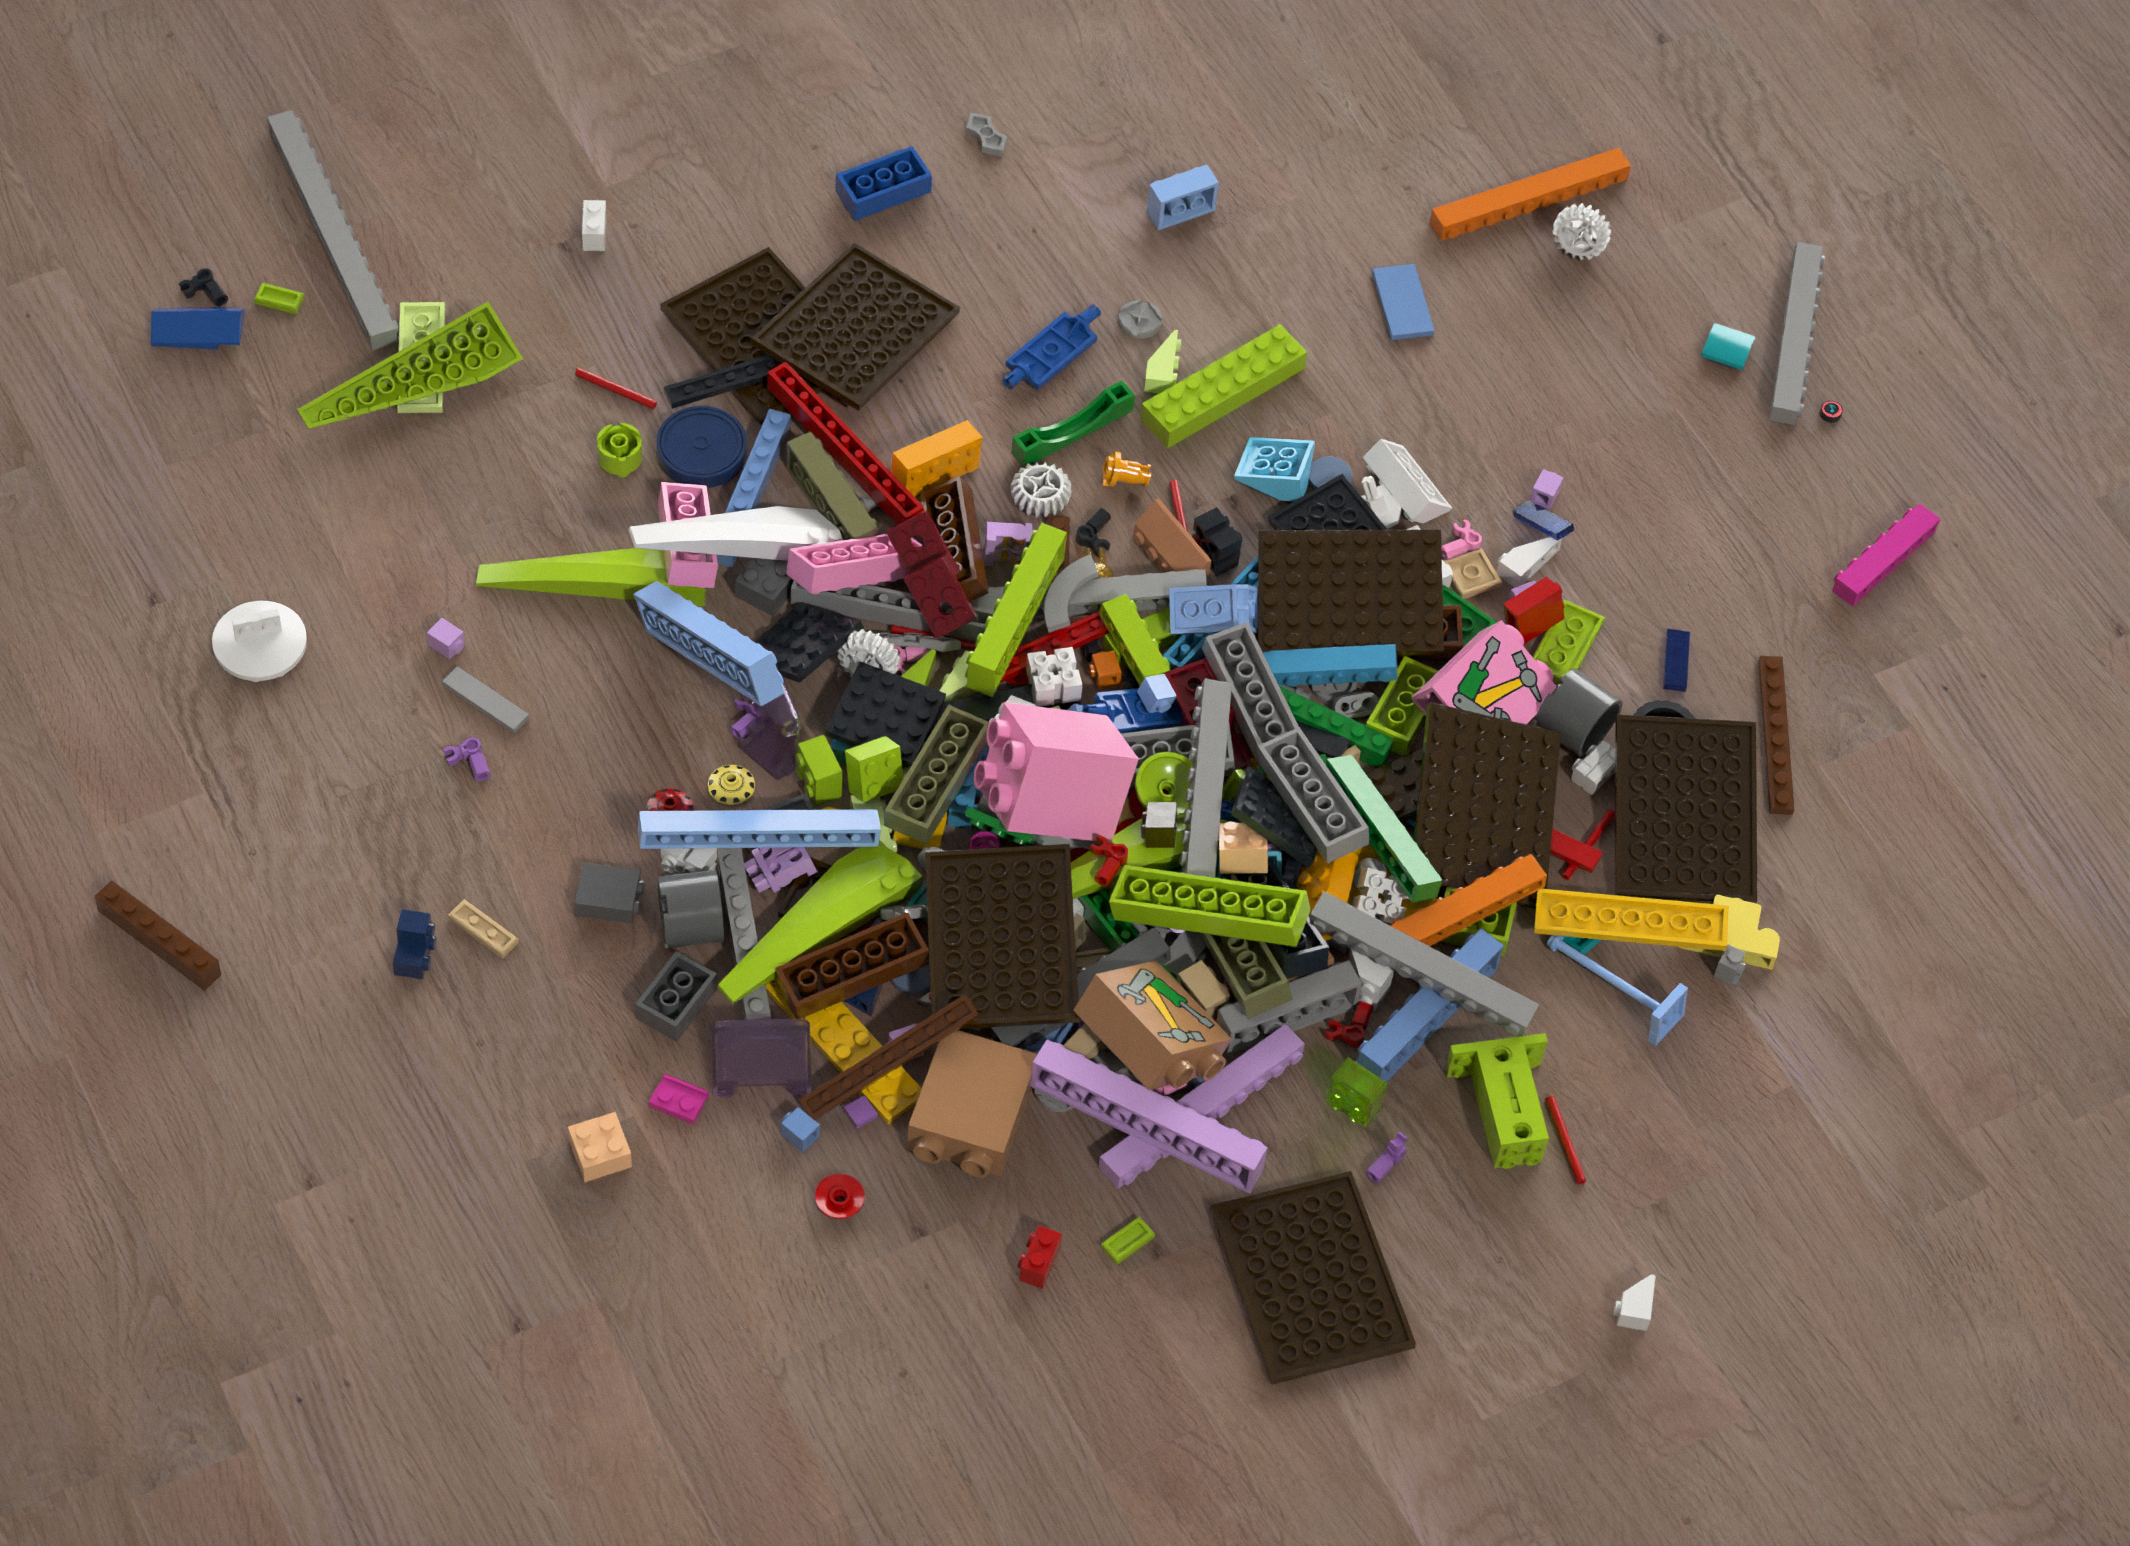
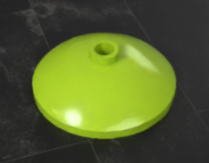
[1135,752,1192,820]

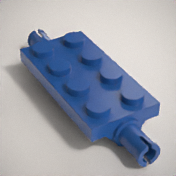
[1002,304,1101,390]
[1082,688,1182,734]

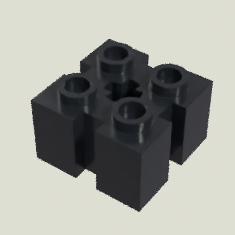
[1192,507,1243,576]

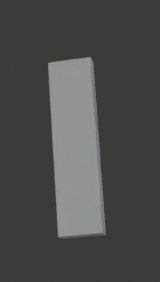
[442,666,529,734]

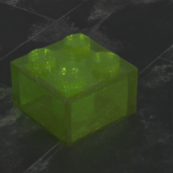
[1326,1057,1388,1127]

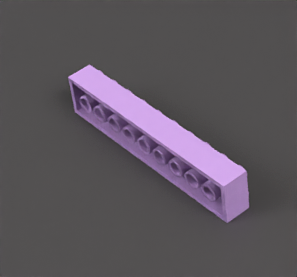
[1031,1040,1268,1194]

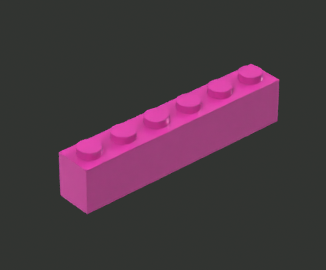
[1832,503,1941,607]

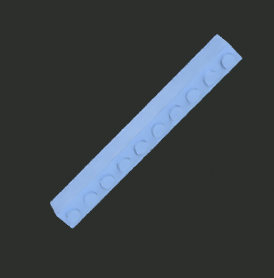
[637,809,881,849]

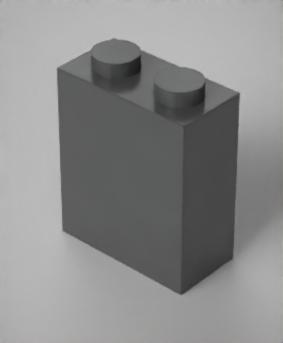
[575,863,645,923]

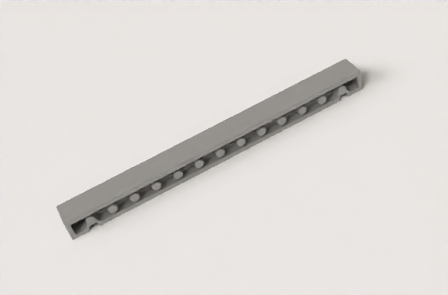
[267,110,399,350]

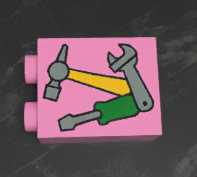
[1411,620,1557,724]

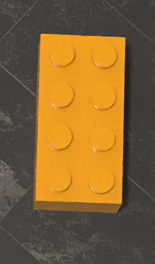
[891,420,983,497]
[1296,849,1358,940]

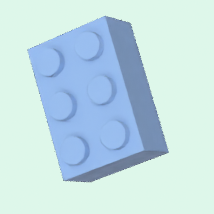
[1147,165,1219,230]

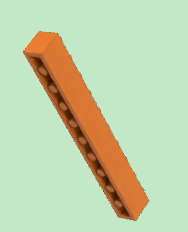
[1429,148,1631,241]

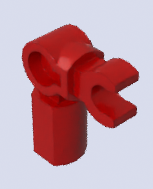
[1090,835,1128,887]
[1325,1001,1373,1048]

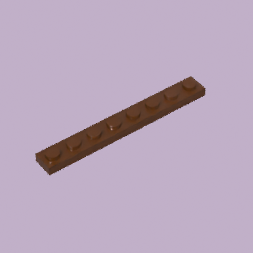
[1758,655,1794,815]
[799,994,980,1120]

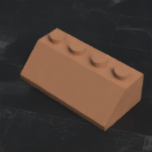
[1133,498,1211,586]

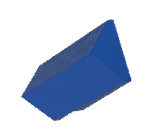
[151,308,246,350]

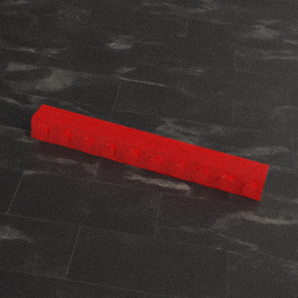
[768,362,924,525]

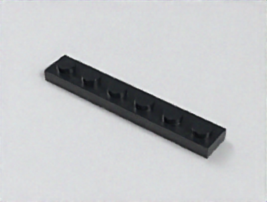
[664,355,782,409]

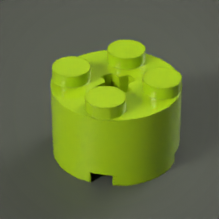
[597,423,643,477]

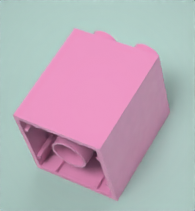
[974,702,1139,843]

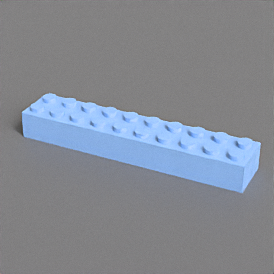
[634,581,785,706]

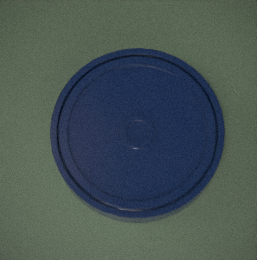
[656,406,747,488]

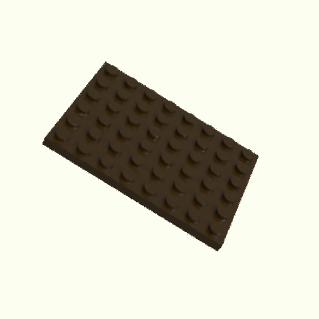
[751,243,960,411]
[660,247,824,425]
[1258,529,1444,655]
[1414,702,1561,909]
[1615,714,1757,904]
[925,844,1079,1029]
[1210,1171,1416,1385]

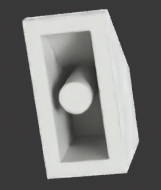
[1614,1275,1656,1331]

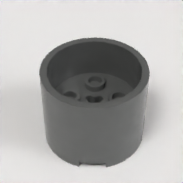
[1535,668,1623,757]
[657,870,724,948]

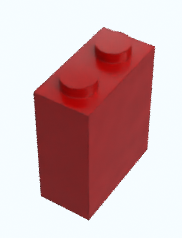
[1503,576,1565,644]

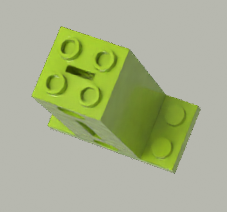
[1445,1033,1549,1169]

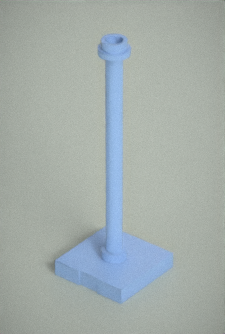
[1547,935,1688,1046]

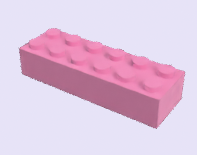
[658,482,718,588]
[786,534,922,594]

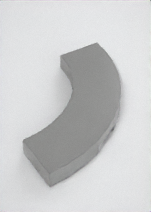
[1044,555,1099,633]
[873,632,961,652]

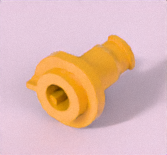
[1102,451,1151,487]

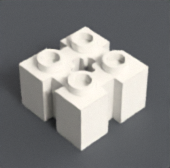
[1026,647,1082,707]
[661,848,717,875]
[1352,867,1408,926]

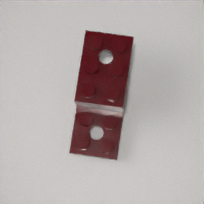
[886,510,978,639]
[1164,658,1253,778]

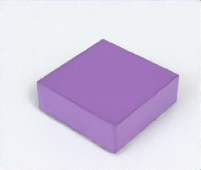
[844,1095,878,1129]

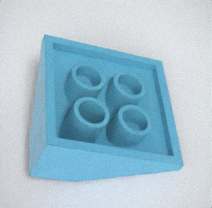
[1234,437,1315,502]

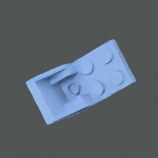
[1169,584,1259,635]

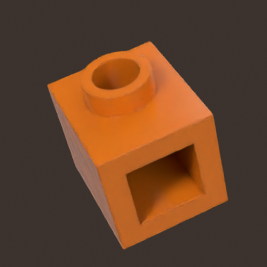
[1088,650,1121,690]

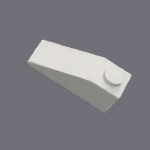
[1497,535,1563,588]

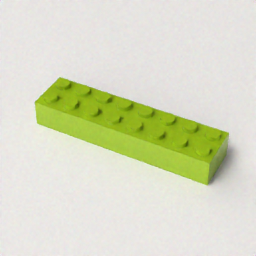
[1140,324,1308,449]
[965,523,1067,697]
[1109,865,1311,947]

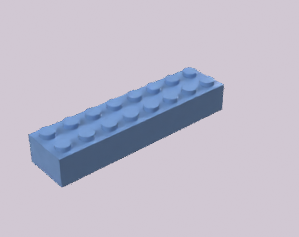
[1354,929,1504,1092]

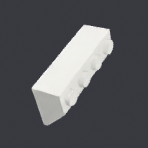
[1363,439,1452,523]

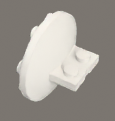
[212,601,307,682]

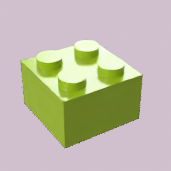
[795,735,842,806]
[845,736,903,803]

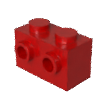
[1017,1225,1062,1289]

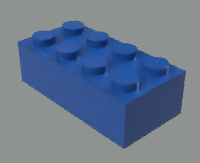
[835,146,932,221]

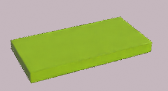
[1533,600,1605,684]

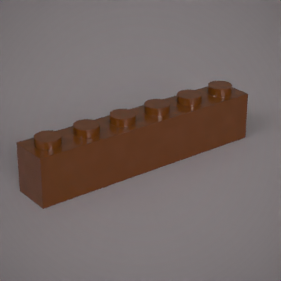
[95,880,221,991]

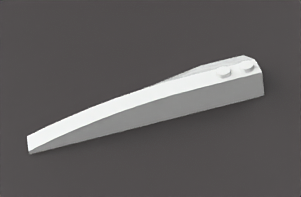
[628,506,843,561]

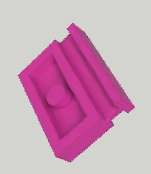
[649,1074,709,1125]

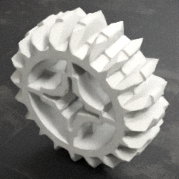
[1553,203,1611,260]
[1011,461,1071,518]
[837,629,900,677]

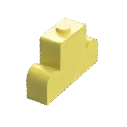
[1679,895,1780,970]

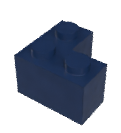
[393,909,437,980]

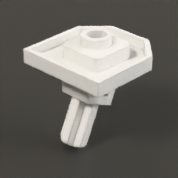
[1361,476,1402,529]

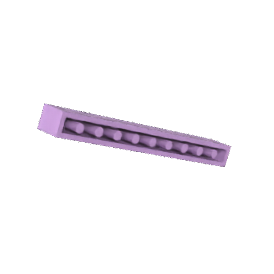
[1099,1024,1305,1189]

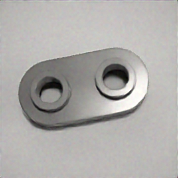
[1333,691,1379,718]

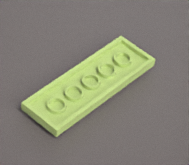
[397,302,445,413]

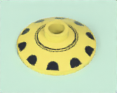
[708,765,755,806]

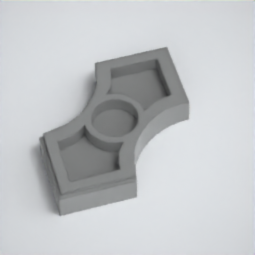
[966,112,1007,157]

